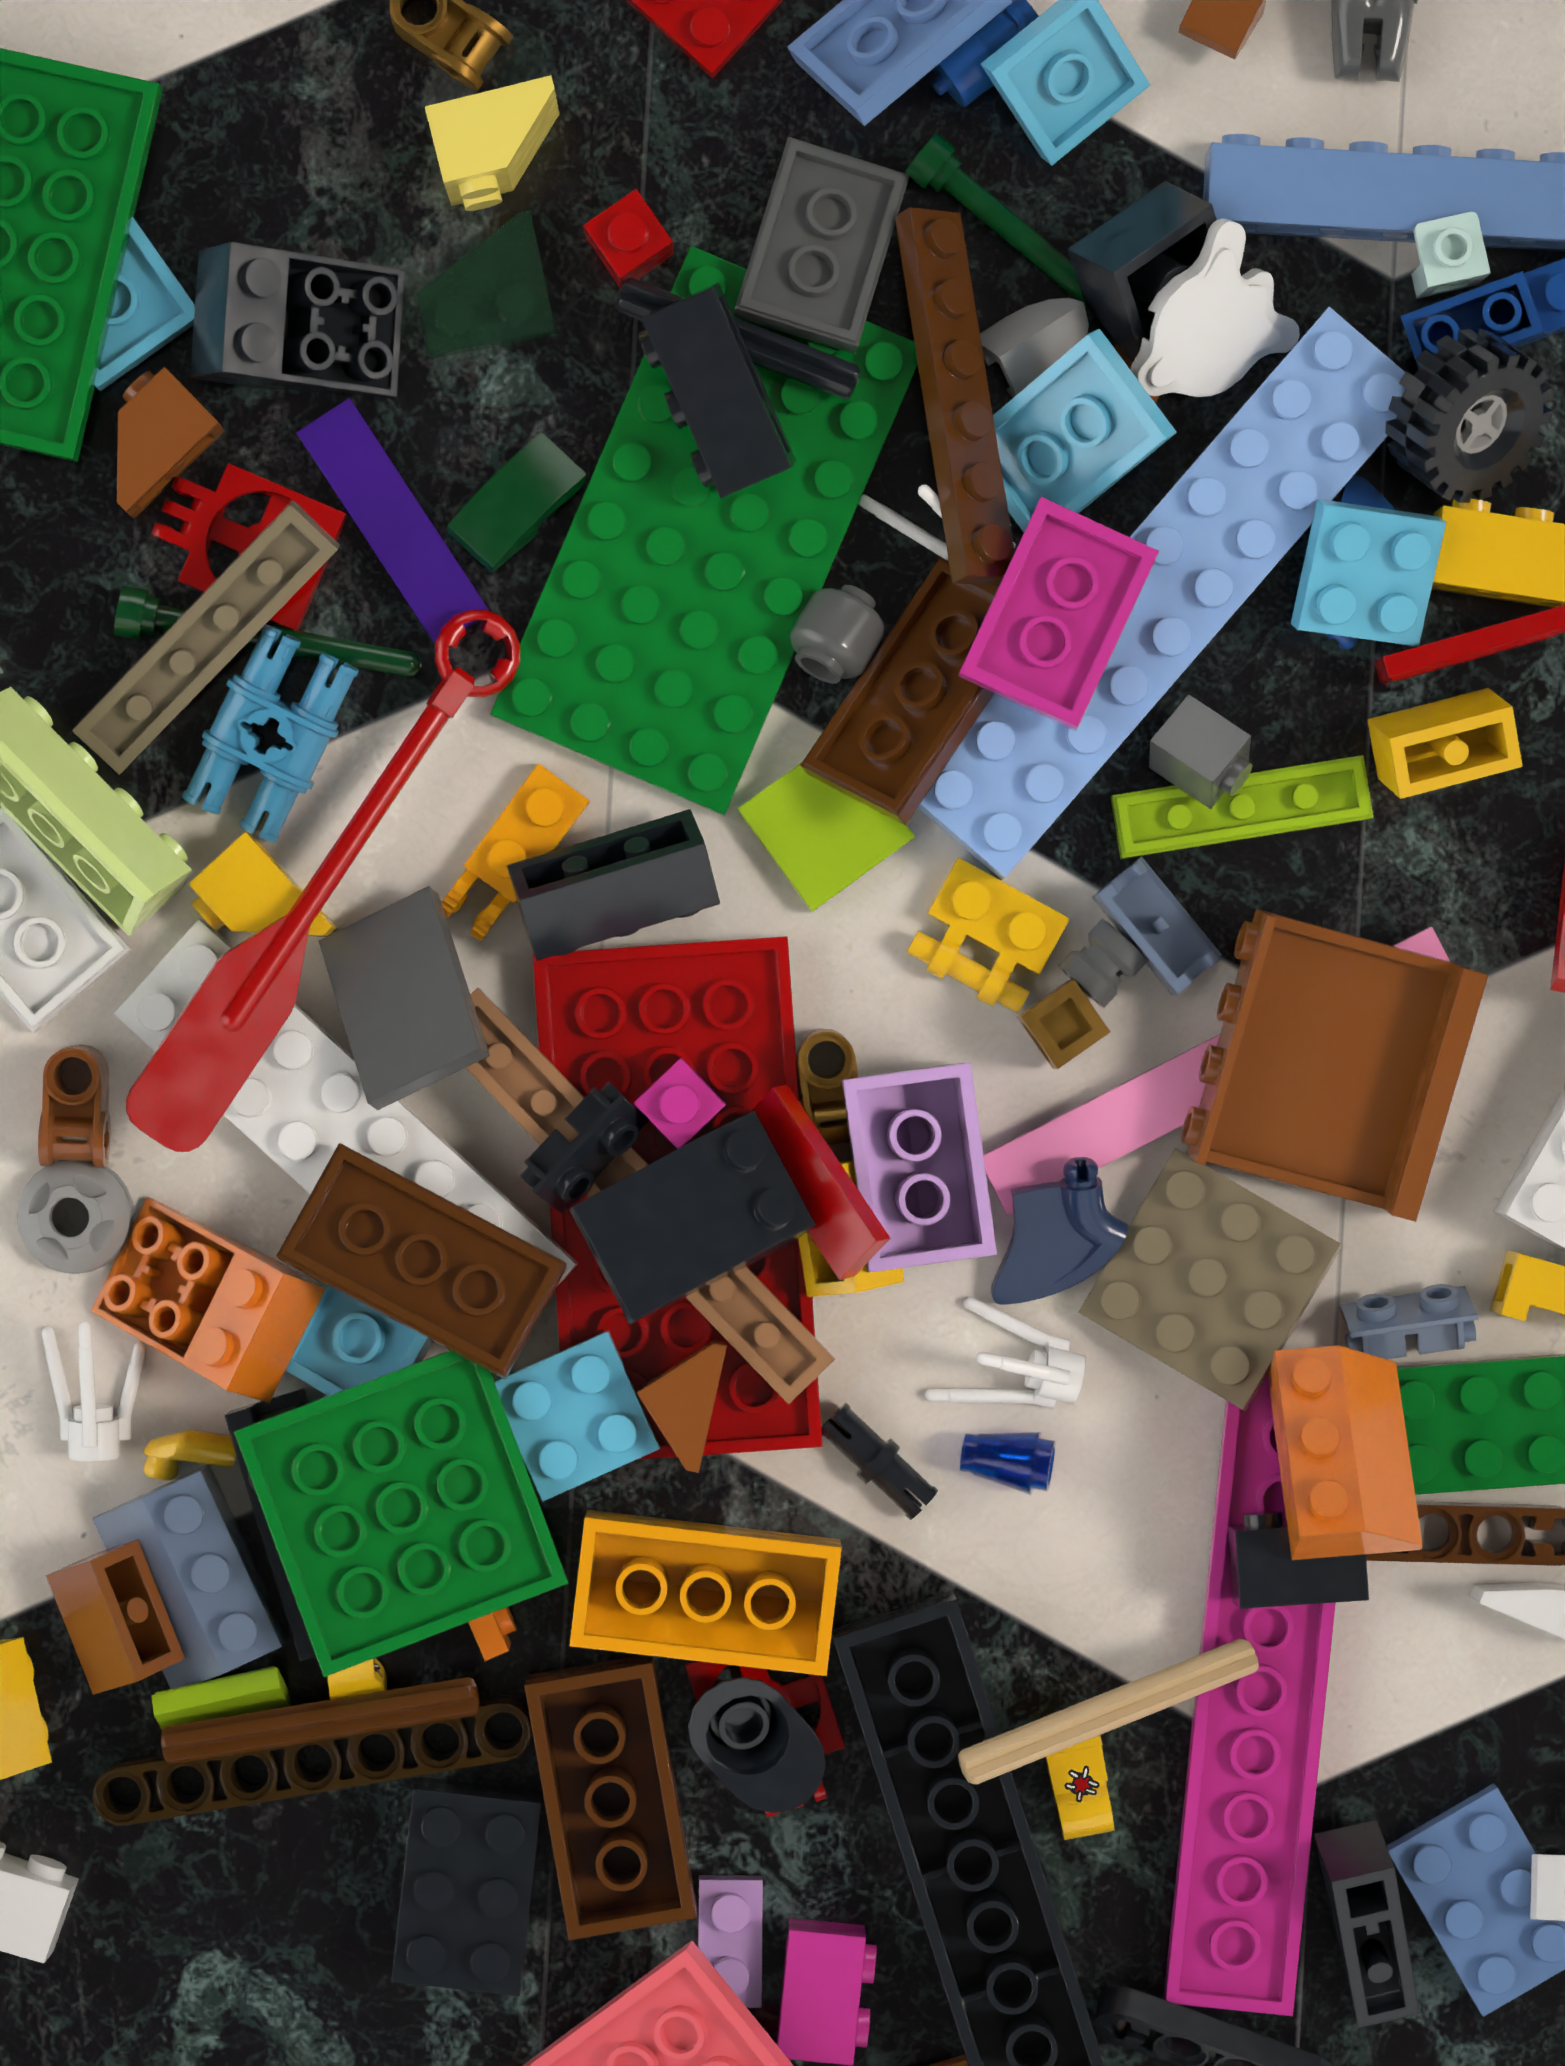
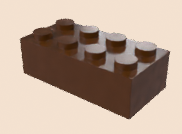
[524,1655,697,1940]

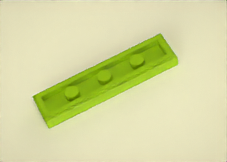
[1111,755,1374,859]

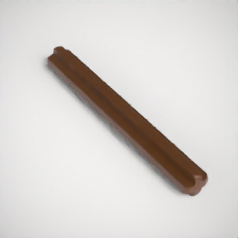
[161,1677,480,1765]

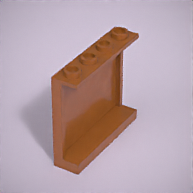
[1181,909,1488,1222]

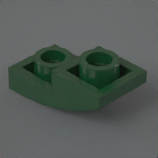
[447,432,587,573]

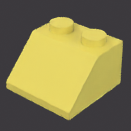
[425,75,559,211]

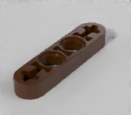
[1366,1501,1565,1566]

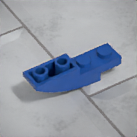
[1401,258,1565,369]

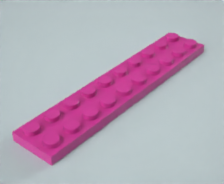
[1163,1372,1336,2016]

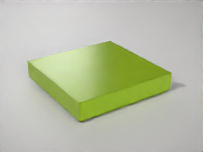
[737,761,915,912]

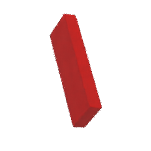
[1374,605,1565,685]
[751,1085,891,1280]

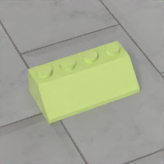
[0,687,192,937]

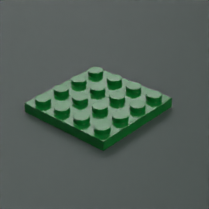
[233,1350,568,1677]

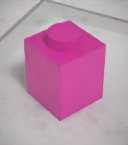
[634,1058,726,1149]

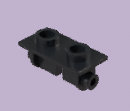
[520,1081,649,1214]

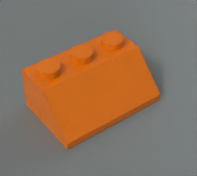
[1268,1345,1423,1560]

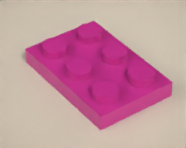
[958,497,1159,730]

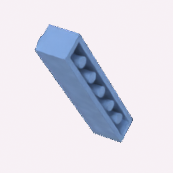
[1203,134,1565,252]

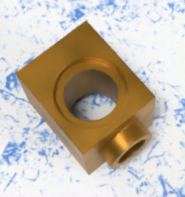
[1016,979,1110,1069]

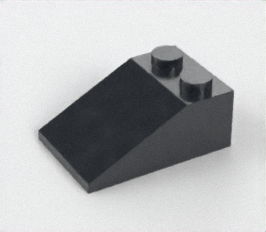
[569,1111,816,1324]

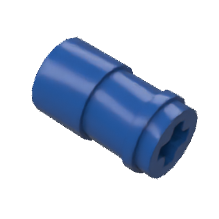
[931,0,1039,108]

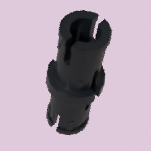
[821,1402,938,1520]

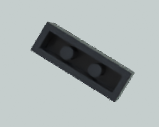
[638,283,796,499]
[507,809,720,961]

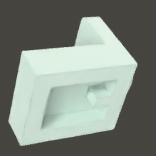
[1411,211,1491,299]

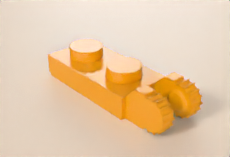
[441,763,590,942]

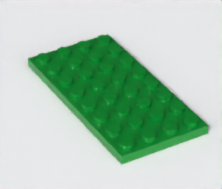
[490,246,918,816]

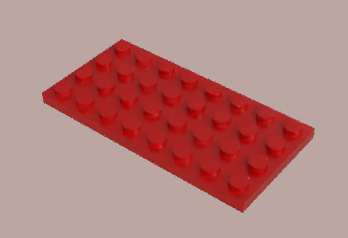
[533,936,823,1460]

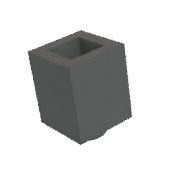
[1149,694,1253,809]

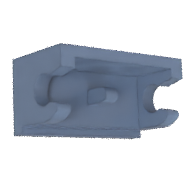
[1092,857,1222,995]

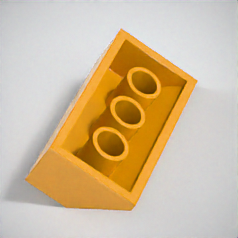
[570,1510,842,1676]

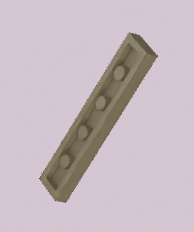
[72,500,340,775]

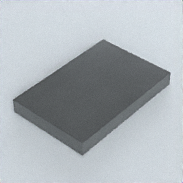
[733,137,909,354]
[319,886,490,1110]

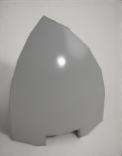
[980,298,1089,398]

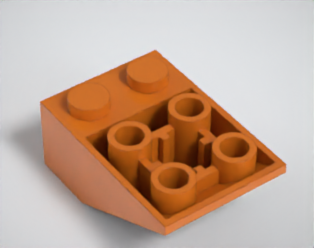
[91,1197,326,1403]

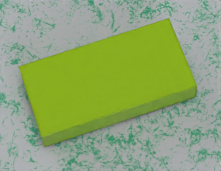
[151,1666,292,1730]

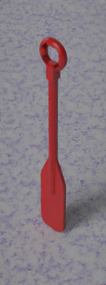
[126,609,520,1152]

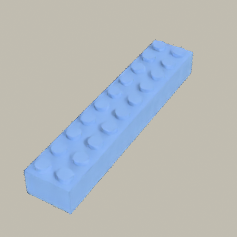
[918,307,1406,880]

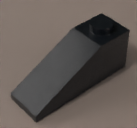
[1314,1820,1420,2028]

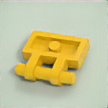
[906,857,1070,1014]

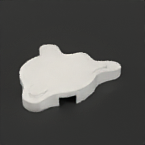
[1130,219,1300,397]

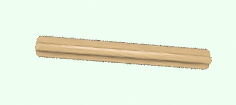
[958,1639,1259,1784]

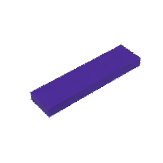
[296,398,489,643]

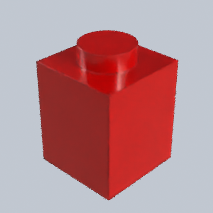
[583,189,674,289]

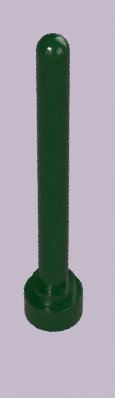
[905,133,1093,313]
[114,585,422,677]

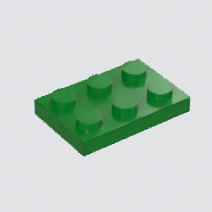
[1397,1354,1565,1495]

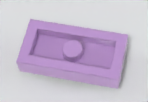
[698,1875,763,2008]

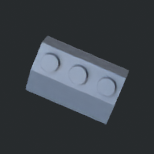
[92,1464,289,1689]

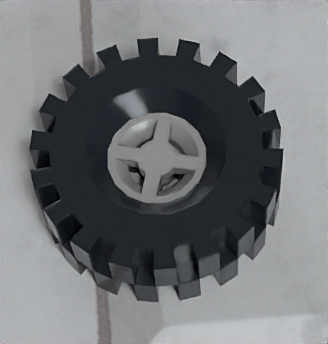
[1385,329,1554,503]

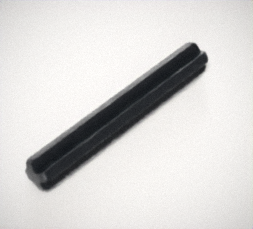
[616,278,861,399]

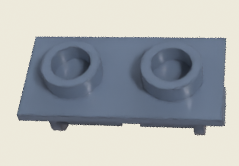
[1340,1284,1478,1359]

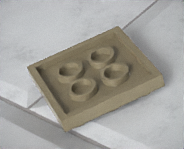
[1078,1148,1343,1411]

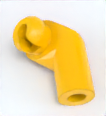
[143,1429,236,1481]

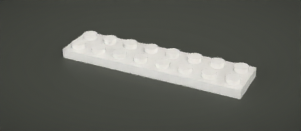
[114,919,578,1287]

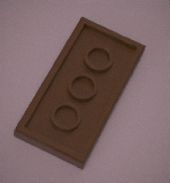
[800,557,999,826]
[276,1143,567,1380]

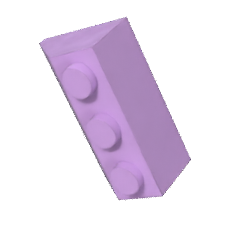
[842,1062,997,1273]

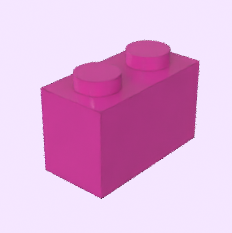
[776,1918,877,2066]

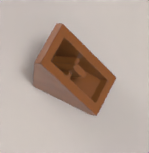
[637,1339,727,1473]

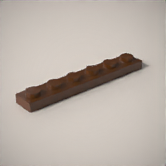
[895,207,1015,586]

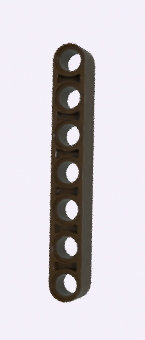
[93,1695,533,1825]

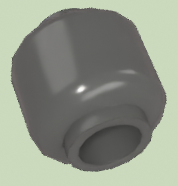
[790,585,884,684]

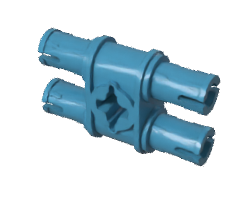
[182,624,359,843]

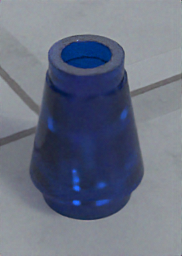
[960,1432,1056,1495]

